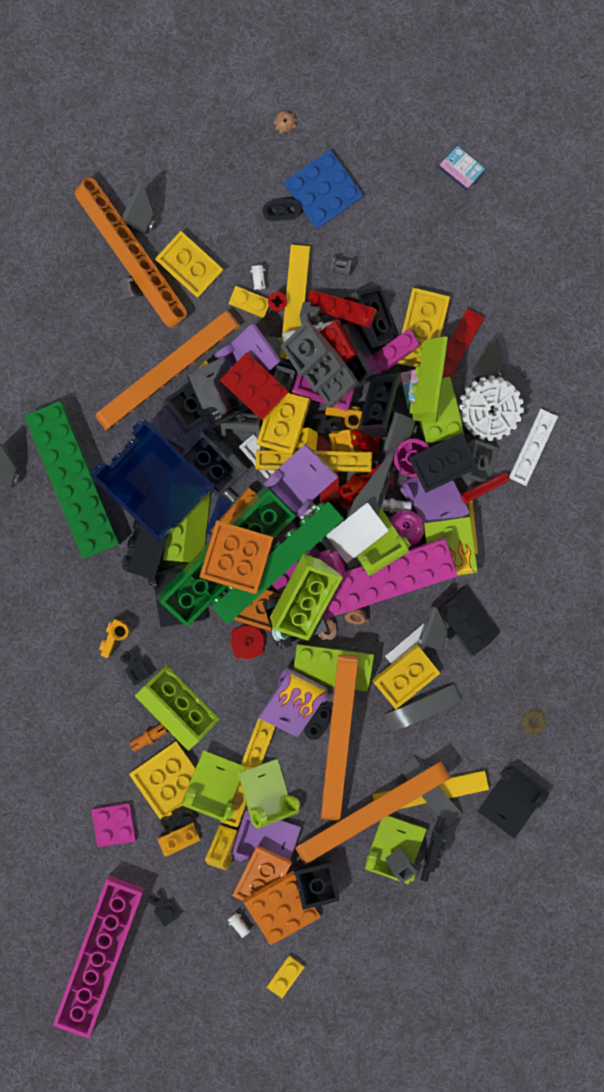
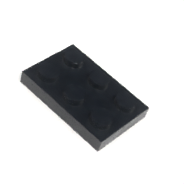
[409,433,478,493]

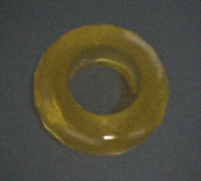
[522,711,545,734]

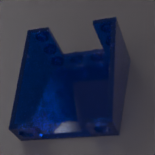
[91,419,215,542]

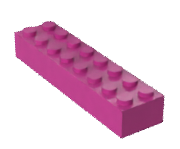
[324,537,458,619]
[53,875,144,1039]

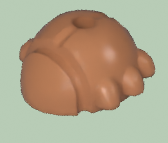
[273,111,297,134]
[345,608,367,625]
[318,618,337,640]

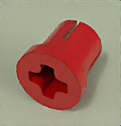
[268,292,287,312]

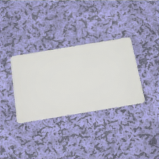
[326,503,388,563]

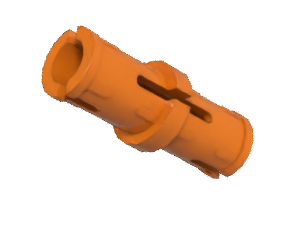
[129,723,168,752]

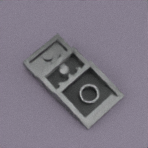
[281,320,359,408]

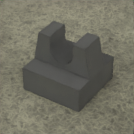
[117,278,142,300]
[299,302,322,325]

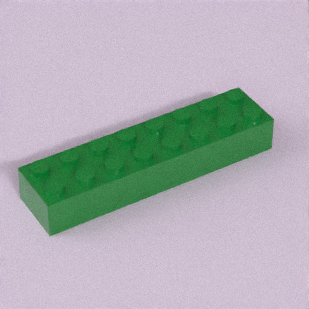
[24,401,121,559]
[156,486,296,627]
[212,502,344,625]

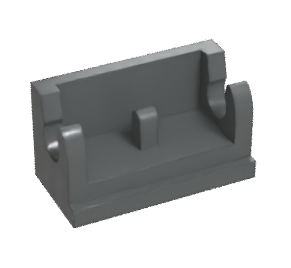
[221,413,262,438]

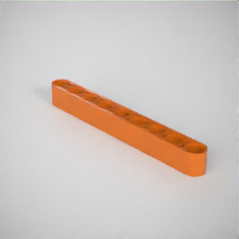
[75,177,187,328]
[94,311,240,431]
[321,654,358,821]
[295,761,451,864]

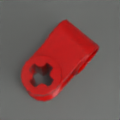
[320,472,340,504]
[339,475,368,510]

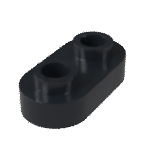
[262,199,301,222]
[304,704,332,740]

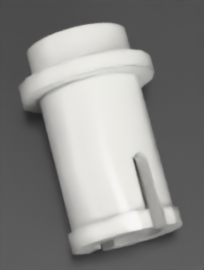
[250,265,266,290]
[227,912,251,938]

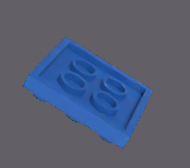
[283,149,363,230]

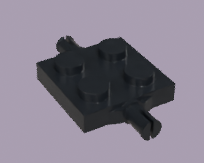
[420,816,446,882]

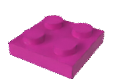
[92,803,136,848]

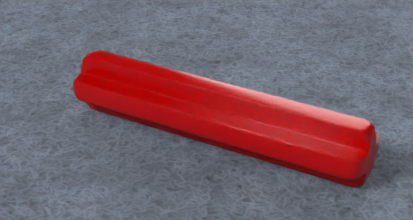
[460,472,510,504]

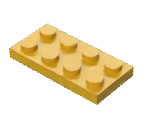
[396,288,450,368]

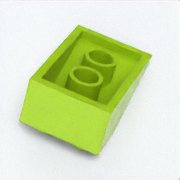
[412,376,464,444]

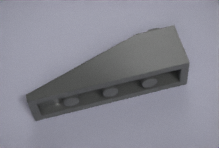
[347,453,396,518]

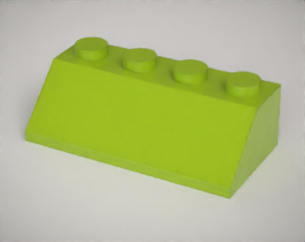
[410,337,448,423]
[163,483,211,562]
[270,554,343,640]
[293,643,374,692]
[135,665,220,751]

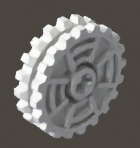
[458,376,524,441]

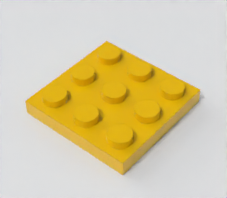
[129,740,196,819]

